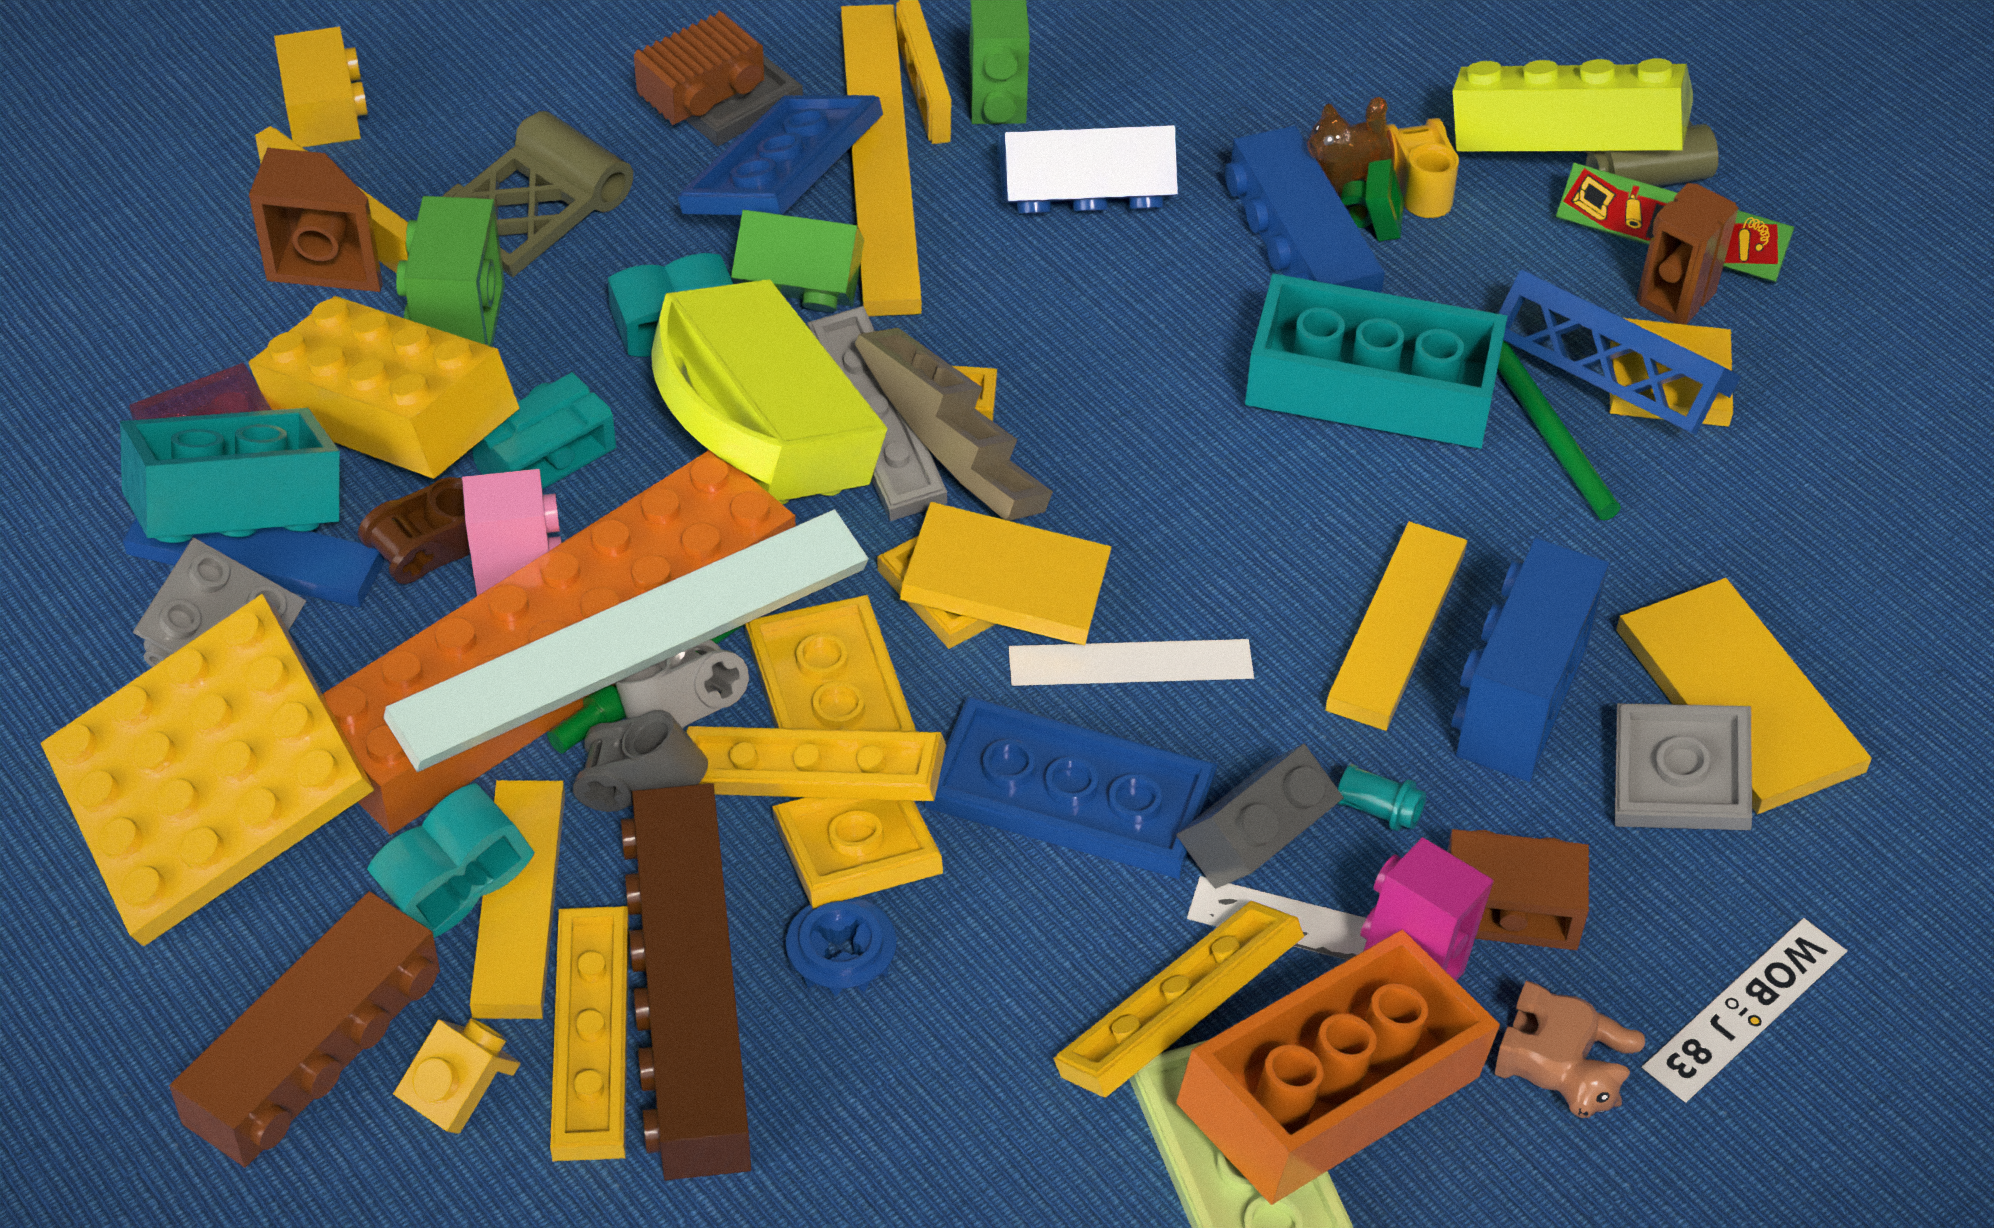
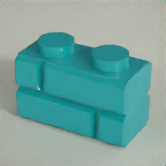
[472,372,616,490]

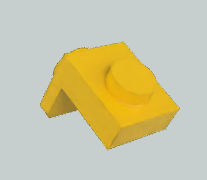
[393,1018,521,1134]

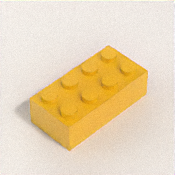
[248,296,520,479]

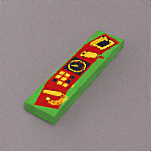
[1556,163,1794,283]

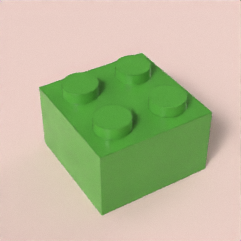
[396,196,505,347]

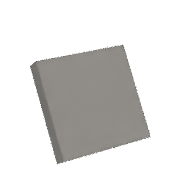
[1615,703,1752,830]

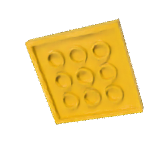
[40,594,374,946]

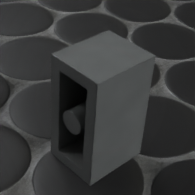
[1176,743,1344,889]

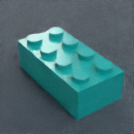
[1245,273,1507,449]

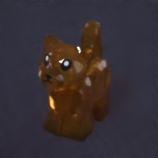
[1307,96,1391,206]

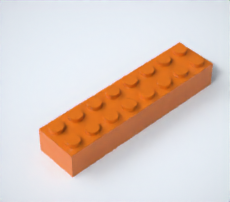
[323,450,796,835]

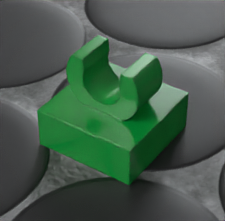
[1341,159,1404,241]

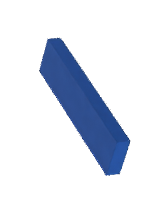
[123,518,384,608]

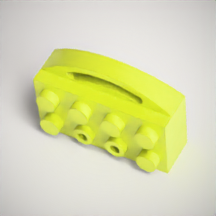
[651,279,888,505]

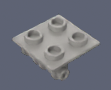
[133,537,306,667]

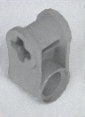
[615,640,749,728]

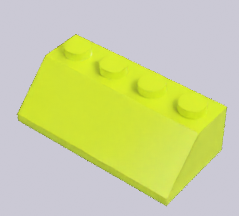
[1453,58,1693,152]

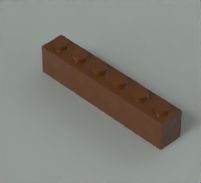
[621,783,752,1181]

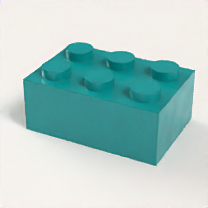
[120,408,340,543]

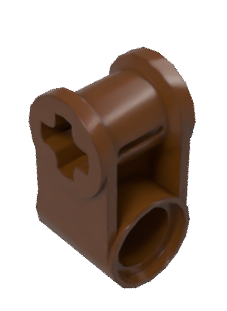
[358,477,470,584]

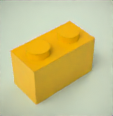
[274,27,368,147]

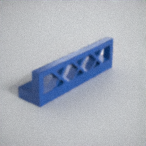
[1498,269,1741,435]

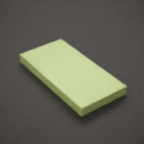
[1129,1040,1354,1228]

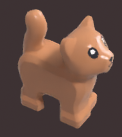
[1495,980,1645,1118]

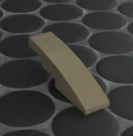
[855,328,1053,521]

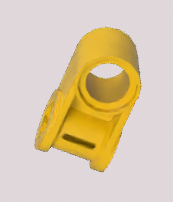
[1379,118,1459,218]

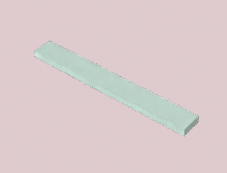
[383,509,869,772]

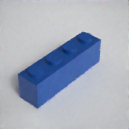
[1225,125,1385,293]

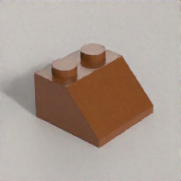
[249,148,383,292]

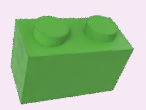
[969,0,1030,124]
[731,210,864,312]

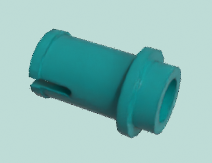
[1337,764,1426,831]

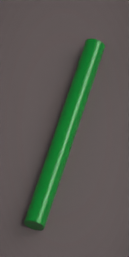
[1497,341,1621,521]

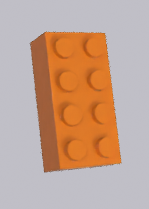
[1176,929,1500,1205]

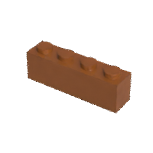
[169,891,440,1168]

